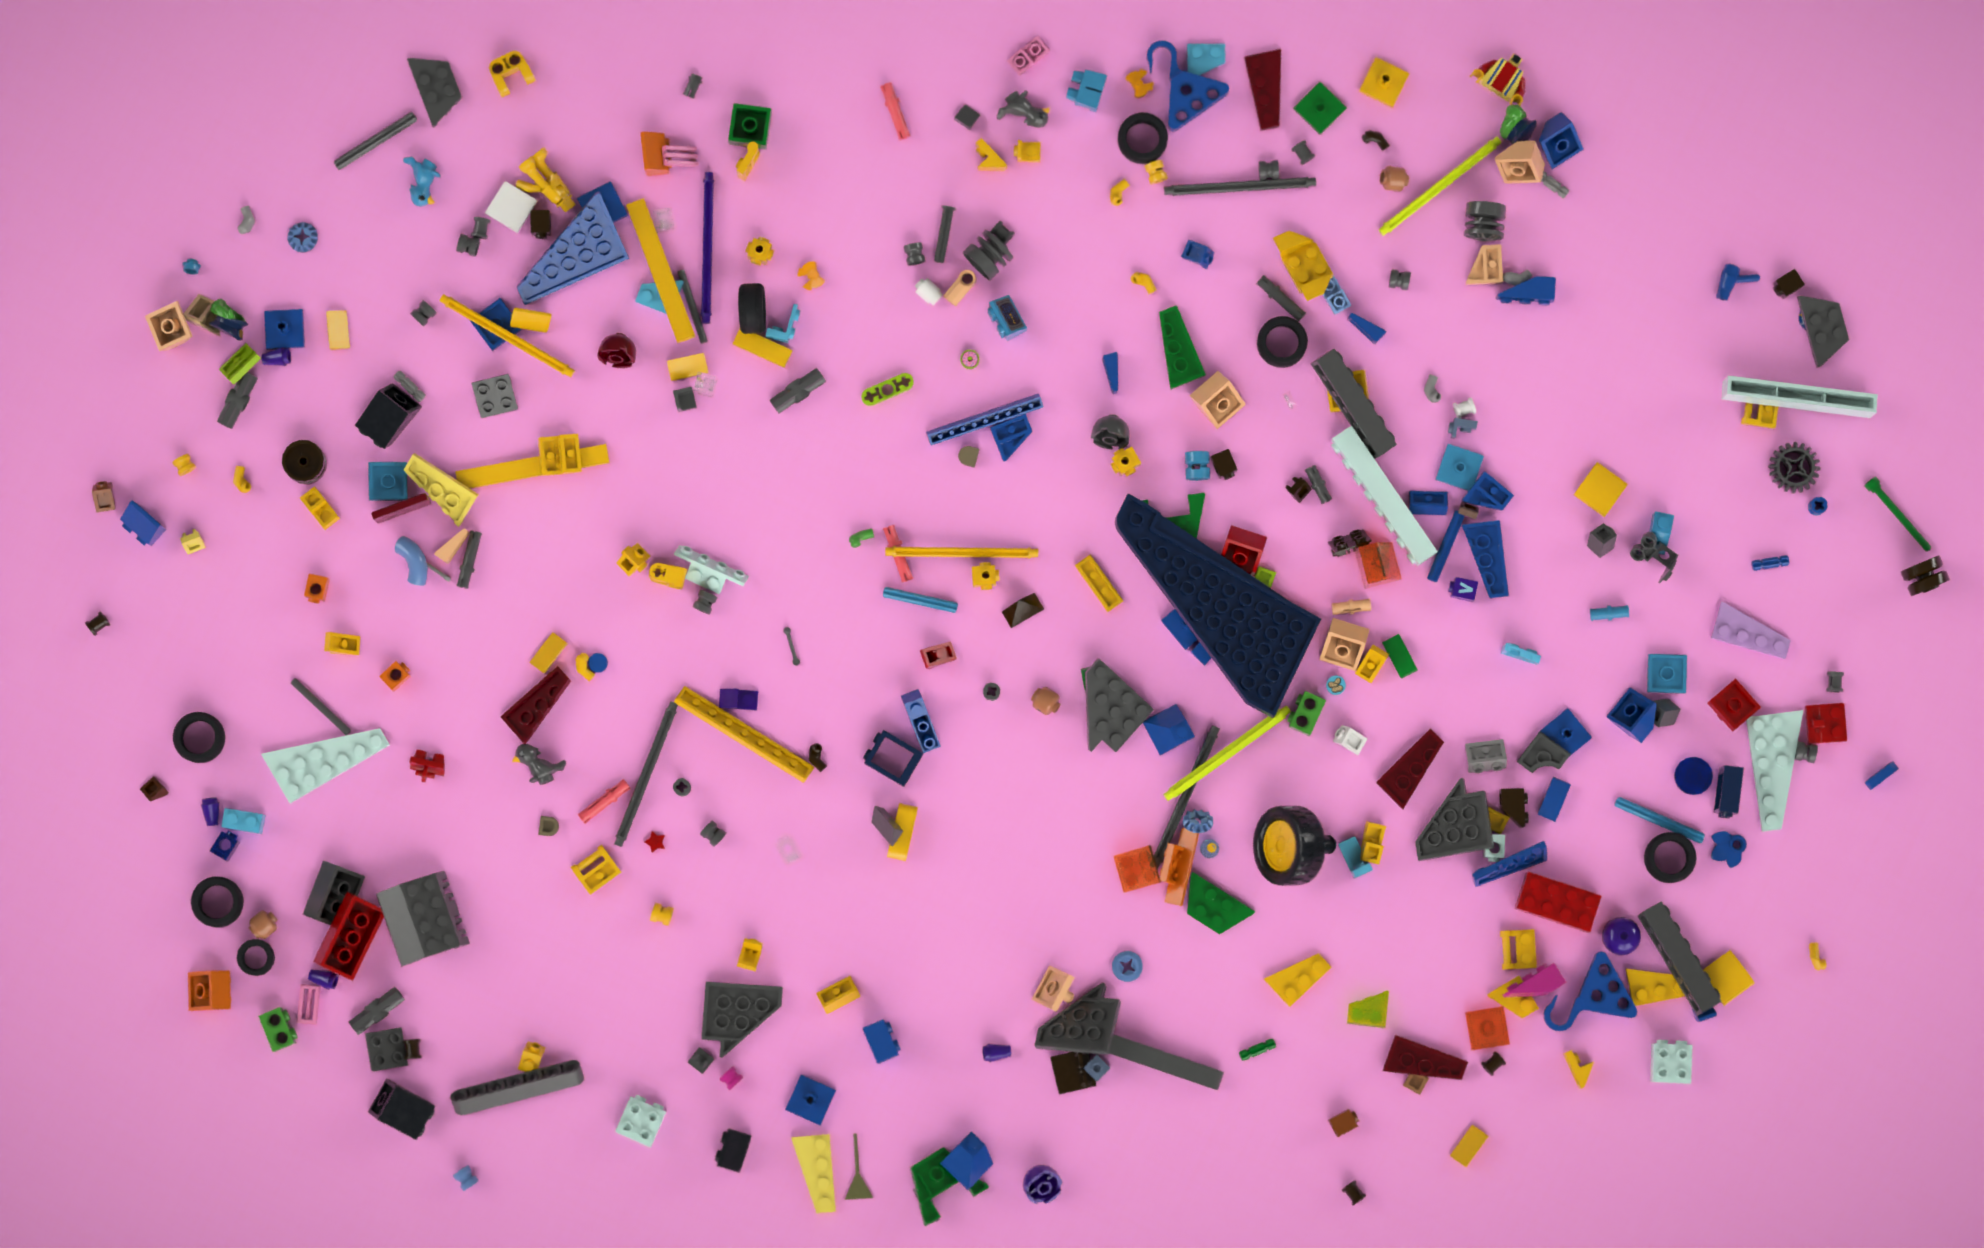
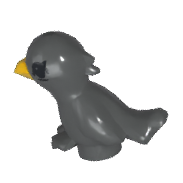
[996,90,1050,128]
[512,744,566,785]

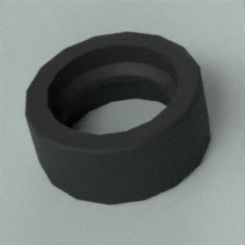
[237,939,275,976]

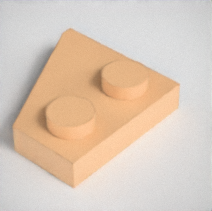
[1466,245,1503,285]

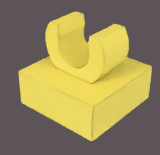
[180,529,206,554]

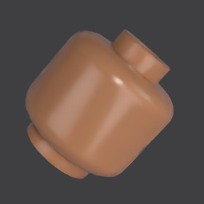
[1380,166,1409,192]
[1031,687,1061,715]
[248,910,278,939]

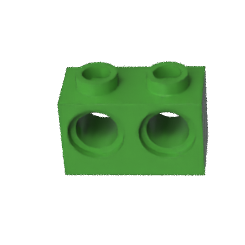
[1287,691,1326,736]
[258,1007,298,1052]

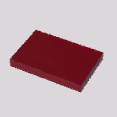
[371,493,432,524]

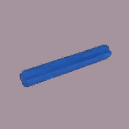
[1427,510,1465,582]

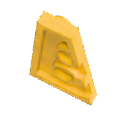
[1263,953,1332,1007]
[1625,969,1685,1006]

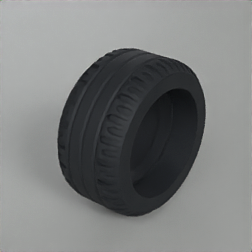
[1118,112,1168,164]
[738,283,766,334]
[1257,316,1308,368]
[173,712,225,763]
[1644,832,1697,883]
[191,876,244,928]

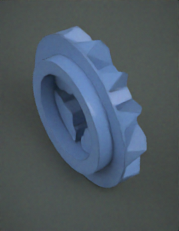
[287,222,318,252]
[1183,809,1213,833]
[1112,951,1143,982]

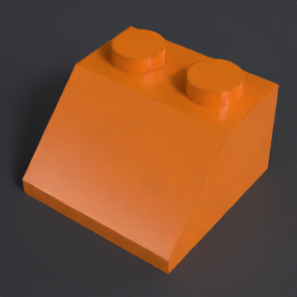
[640,131,672,176]
[188,970,231,1011]

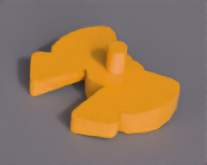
[1125,69,1154,98]
[797,261,825,290]

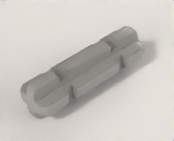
[1541,171,1569,198]
[394,371,426,402]

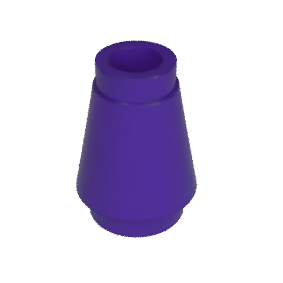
[261,347,291,366]
[200,797,220,826]
[308,969,339,990]
[982,1044,1011,1063]

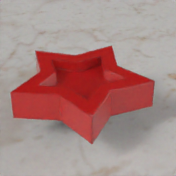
[644,831,665,853]

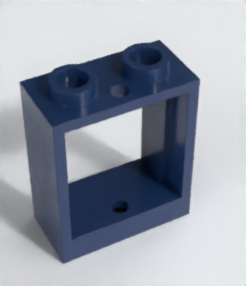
[863,730,924,787]
[1714,765,1744,819]

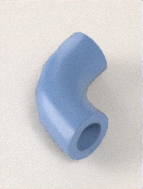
[395,536,428,586]

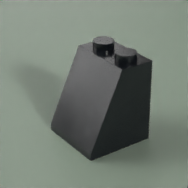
[354,383,422,449]
[368,1078,435,1140]

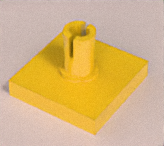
[1359,57,1410,108]

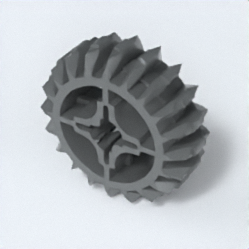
[1768,442,1821,494]

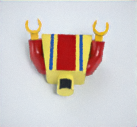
[1470,54,1525,106]

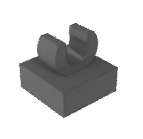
[687,1047,714,1074]

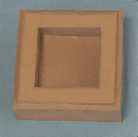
[1403,1074,1429,1095]

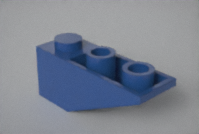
[1496,276,1556,306]
[901,689,941,753]

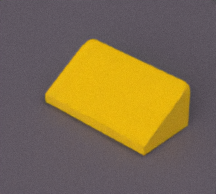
[510,308,552,333]
[326,310,350,350]
[667,353,708,381]
[529,632,568,674]
[816,976,861,1014]
[1450,1125,1489,1167]

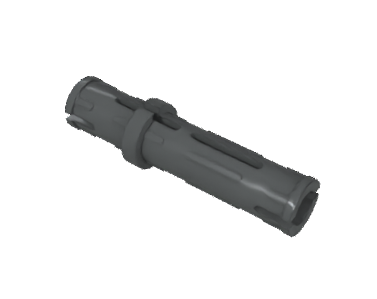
[1256,275,1306,322]
[456,530,482,589]

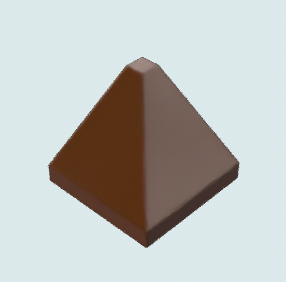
[140,776,169,802]

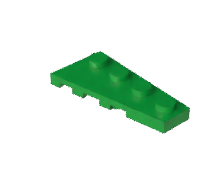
[1159,305,1206,390]

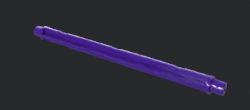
[700,172,715,324]

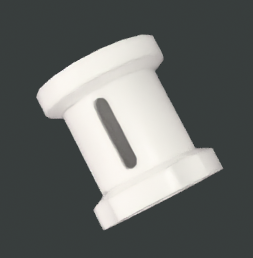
[1453,397,1476,419]

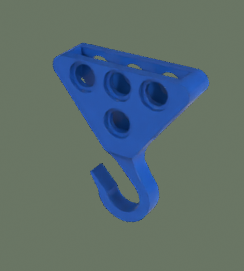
[1147,40,1229,132]
[1543,952,1638,1031]

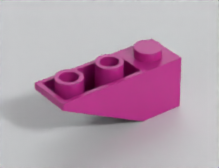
[1503,963,1566,997]

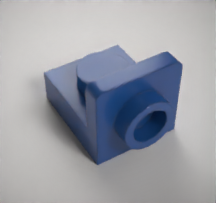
[1181,240,1214,269]

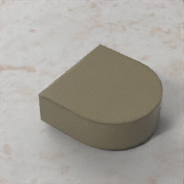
[958,446,980,468]
[538,816,559,836]

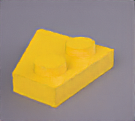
[1487,975,1539,1018]

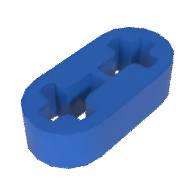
[1864,761,1899,790]

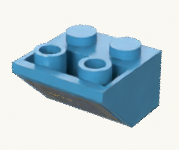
[987,295,1027,341]

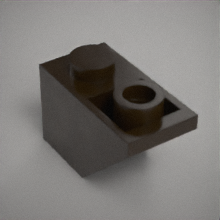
[1499,788,1529,828]

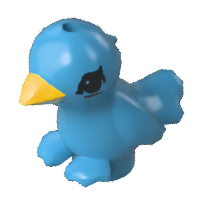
[403,156,441,207]

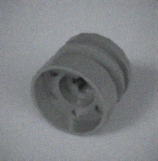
[1464,201,1506,242]
[963,229,1013,281]

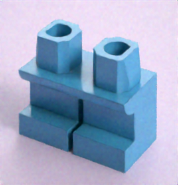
[1066,69,1107,113]

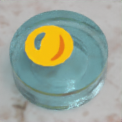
[1200,839,1219,859]

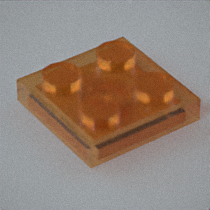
[1113,845,1161,893]

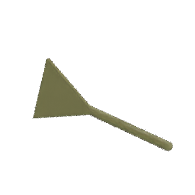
[845,1133,874,1200]

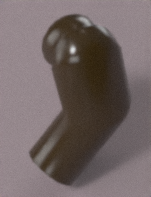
[1362,130,1390,151]
[808,743,827,772]

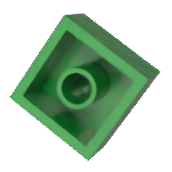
[728,103,772,150]

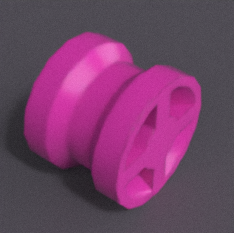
[719,1067,744,1091]

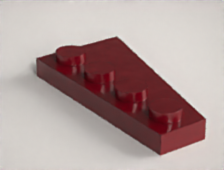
[1244,49,1281,131]
[500,666,571,745]
[1376,728,1444,810]
[1382,1035,1468,1080]

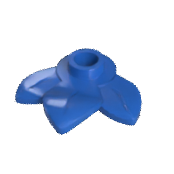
[1711,831,1747,868]

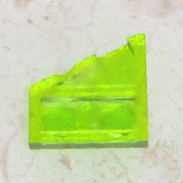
[1346,991,1389,1029]

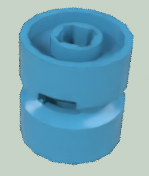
[1185,451,1210,481]

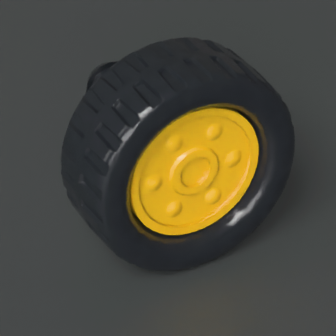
[1253,805,1337,886]

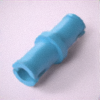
[1590,605,1629,621]

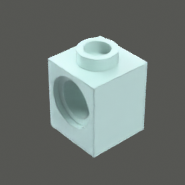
[1483,834,1505,862]

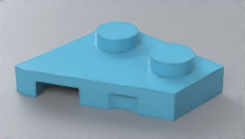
[1187,44,1225,75]
[635,280,684,314]
[1500,643,1541,665]

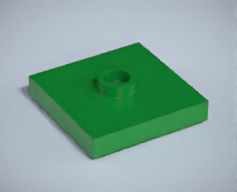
[1293,82,1347,135]

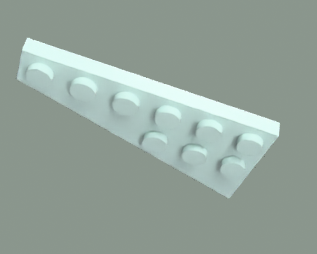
[1746,710,1804,832]
[261,728,390,804]

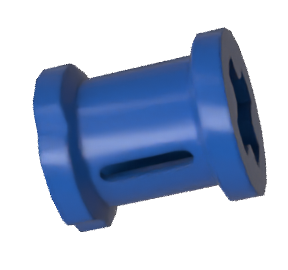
[1808,497,1828,516]

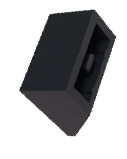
[714,1129,752,1173]

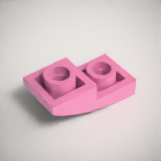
[1008,36,1050,75]

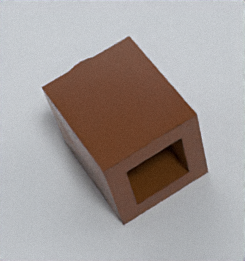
[1328,1109,1359,1137]

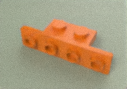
[1159,828,1199,906]

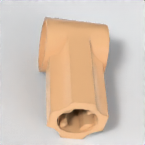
[943,270,977,306]

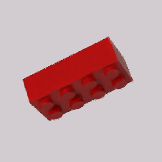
[1514,872,1602,933]
[313,892,384,981]

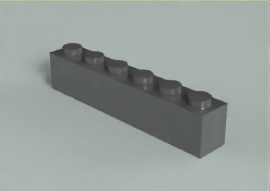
[1310,348,1397,459]
[1638,901,1722,1016]

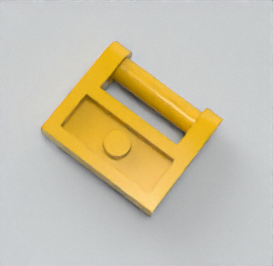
[736,142,760,181]
[1741,403,1778,429]
[570,844,622,895]
[1500,929,1537,970]

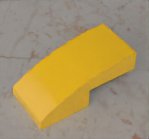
[300,486,340,530]
[1360,821,1386,864]

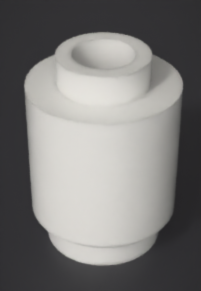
[915,278,943,306]

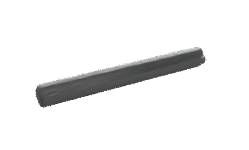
[334,112,417,170]

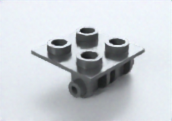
[471,373,518,418]
[365,1027,408,1072]

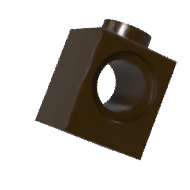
[530,210,551,239]
[1773,269,1805,299]
[1210,449,1238,480]

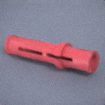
[880,82,911,140]
[883,525,913,583]
[578,779,631,824]

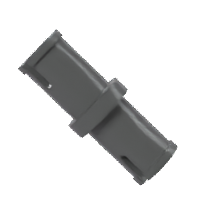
[1304,465,1332,504]

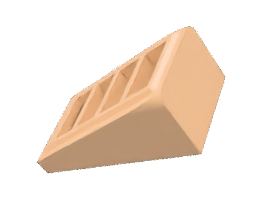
[434,528,469,564]

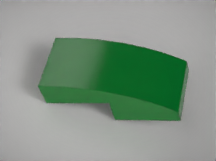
[1382,634,1418,679]

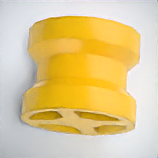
[172,454,196,476]

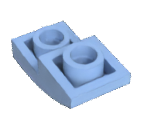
[1323,274,1352,315]

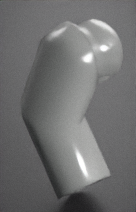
[238,206,255,234]
[1503,269,1532,286]
[1424,374,1441,403]

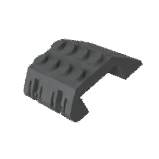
[376,871,470,967]

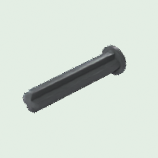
[934,205,956,263]

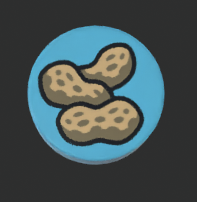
[1326,676,1346,695]

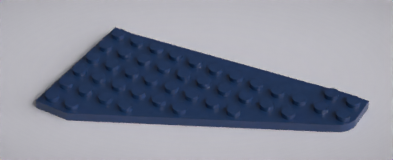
[1115,493,1321,718]

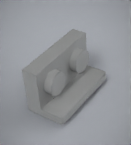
[1465,739,1507,773]

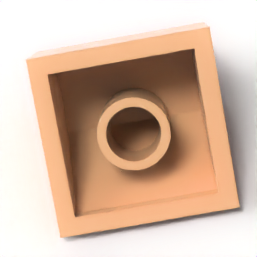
[1495,140,1545,183]
[145,301,193,351]
[1189,371,1246,429]
[1319,618,1369,671]

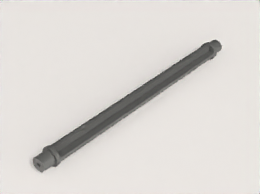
[1164,177,1316,196]
[614,701,678,847]
[1150,725,1220,869]

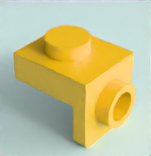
[737,938,763,971]
[518,1041,546,1072]

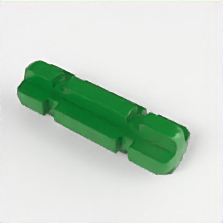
[1239,1038,1276,1061]

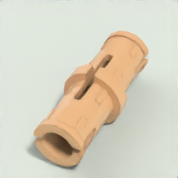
[1331,598,1371,615]

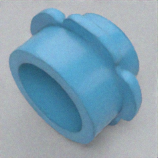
[182,259,201,275]

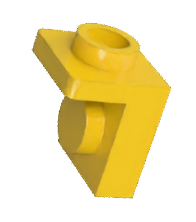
[1014,140,1041,162]

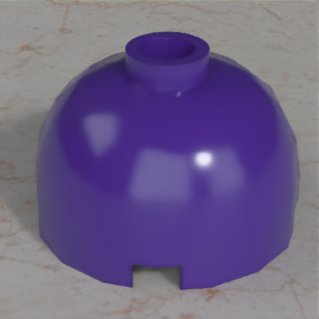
[1602,917,1641,956]
[1023,1165,1062,1204]

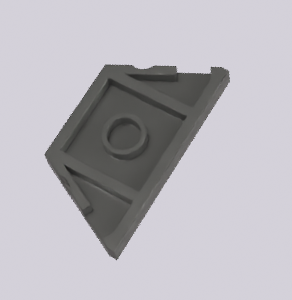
[407,58,462,127]
[1797,296,1849,367]

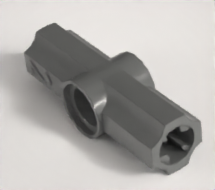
[770,368,826,414]
[217,372,258,429]
[349,987,405,1035]

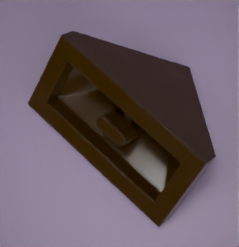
[1002,593,1044,628]

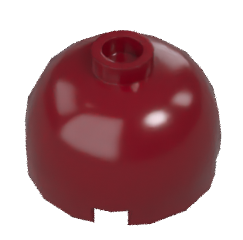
[597,333,636,368]

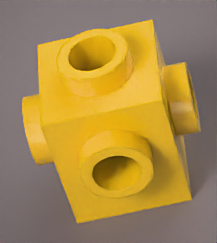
[745,237,774,266]
[1110,447,1141,477]
[616,543,651,576]
[972,562,1000,590]

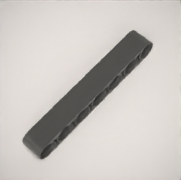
[1109,1035,1224,1090]
[450,1060,584,1115]

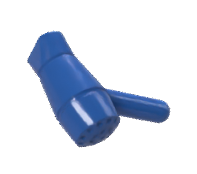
[1716,264,1760,301]

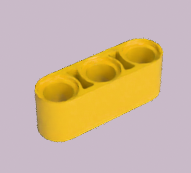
[887,803,918,861]

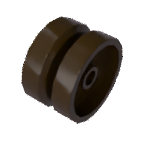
[282,440,327,485]
[1900,555,1950,596]

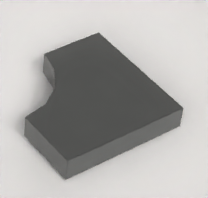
[1517,731,1571,773]

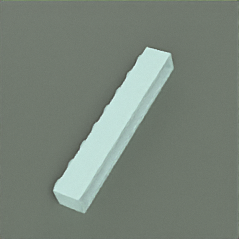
[1721,375,1878,418]
[1331,426,1438,566]

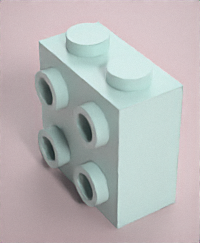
[1650,1040,1693,1084]
[615,1094,667,1148]

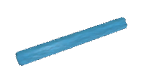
[1614,797,1705,843]

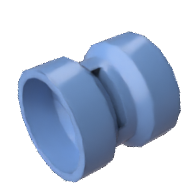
[453,1165,479,1192]

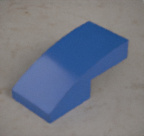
[1537,777,1571,822]

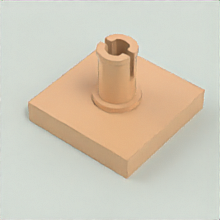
[1032,965,1075,1012]

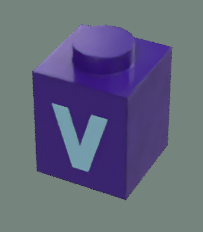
[1448,577,1478,602]

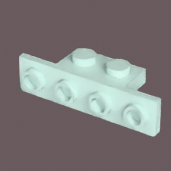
[674,545,749,594]

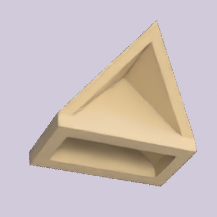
[183,294,221,337]

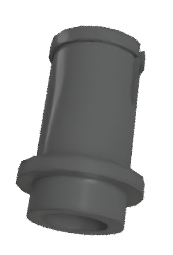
[683,73,702,99]

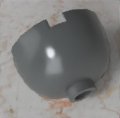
[1091,414,1130,450]

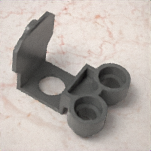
[1630,532,1679,584]

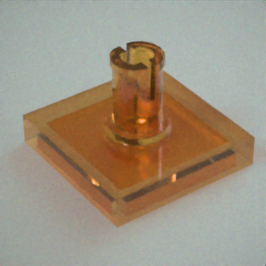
[1465,1006,1510,1051]

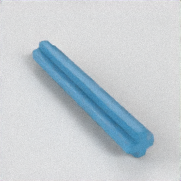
[883,587,958,613]

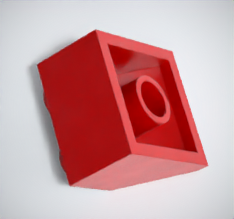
[1221,525,1267,577]

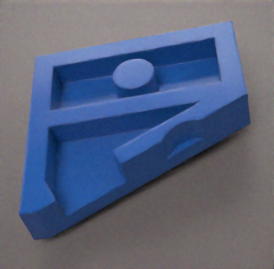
[990,414,1033,462]
[1461,471,1514,511]

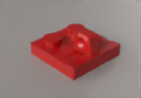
[1707,678,1761,732]
[1805,703,1847,744]

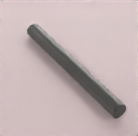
[677,270,708,344]
[290,678,351,735]

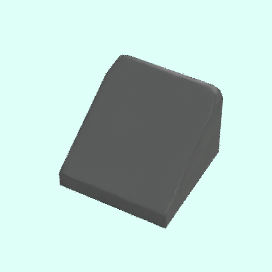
[954,104,980,130]

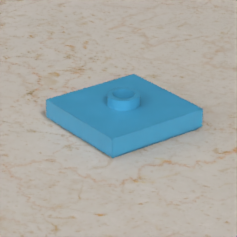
[1435,443,1484,491]
[368,462,408,501]
[1647,654,1687,694]

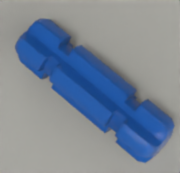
[1751,555,1789,571]

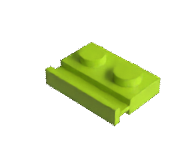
[219,343,261,385]

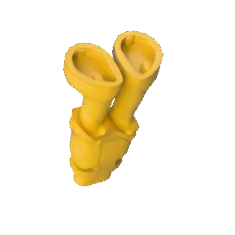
[518,147,576,213]

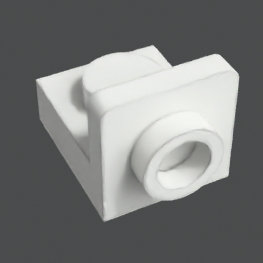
[1333,725,1367,755]

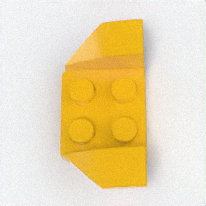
[1273,231,1333,301]

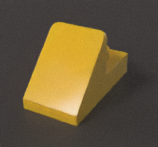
[976,138,1007,171]
[324,632,361,655]
[1355,645,1389,683]
[1563,1050,1594,1089]

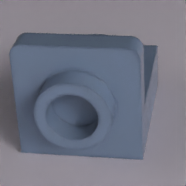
[1448,418,1478,439]
[1084,1055,1111,1081]

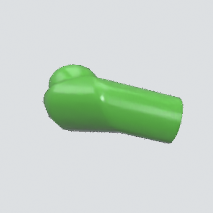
[849,528,874,548]

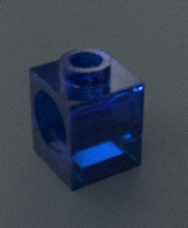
[210,830,240,862]

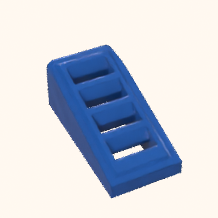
[1348,313,1387,344]
[1102,352,1118,394]

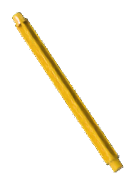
[439,294,575,378]
[885,546,1039,559]

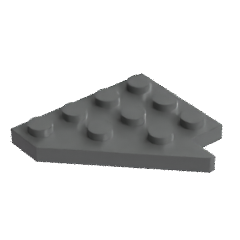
[1085,658,1154,752]
[1415,778,1494,861]
[701,982,783,1058]
[1034,983,1121,1055]

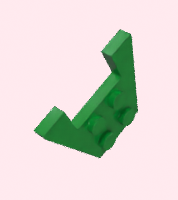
[1142,493,1205,539]
[910,1147,989,1227]

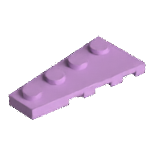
[1711,601,1791,659]

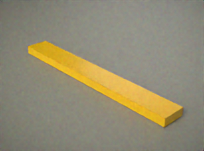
[626,198,695,343]
[455,444,610,489]
[674,686,814,783]

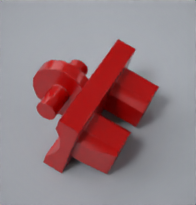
[409,750,445,783]

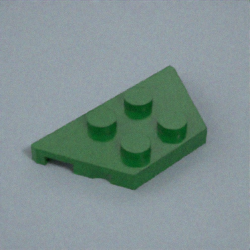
[1187,872,1255,935]

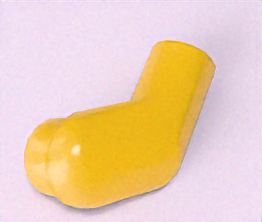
[515,179,542,193]
[1110,179,1130,206]
[1131,272,1157,295]
[233,466,251,493]
[575,653,596,682]
[1809,942,1827,971]

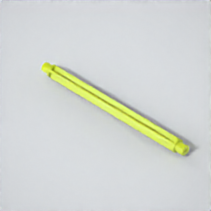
[1378,136,1502,236]
[1163,706,1291,801]

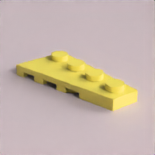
[404,453,479,527]
[791,1134,836,1213]

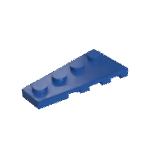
[1462,520,1509,599]
[1472,841,1547,887]

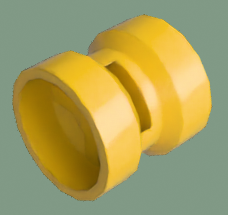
[1144,160,1168,184]
[650,902,674,926]

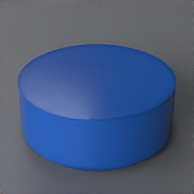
[588,653,608,673]

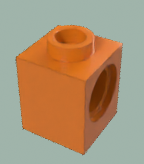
[304,574,330,604]
[379,661,411,692]

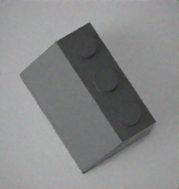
[302,860,365,925]

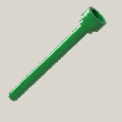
[1864,476,1931,551]

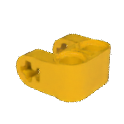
[489,51,536,98]
[649,563,687,590]

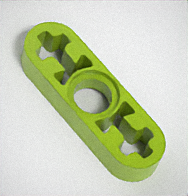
[861,373,914,406]

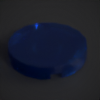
[1674,757,1713,795]

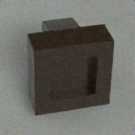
[1286,477,1312,503]

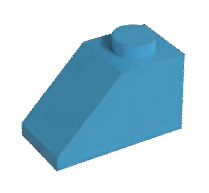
[1648,511,1674,555]

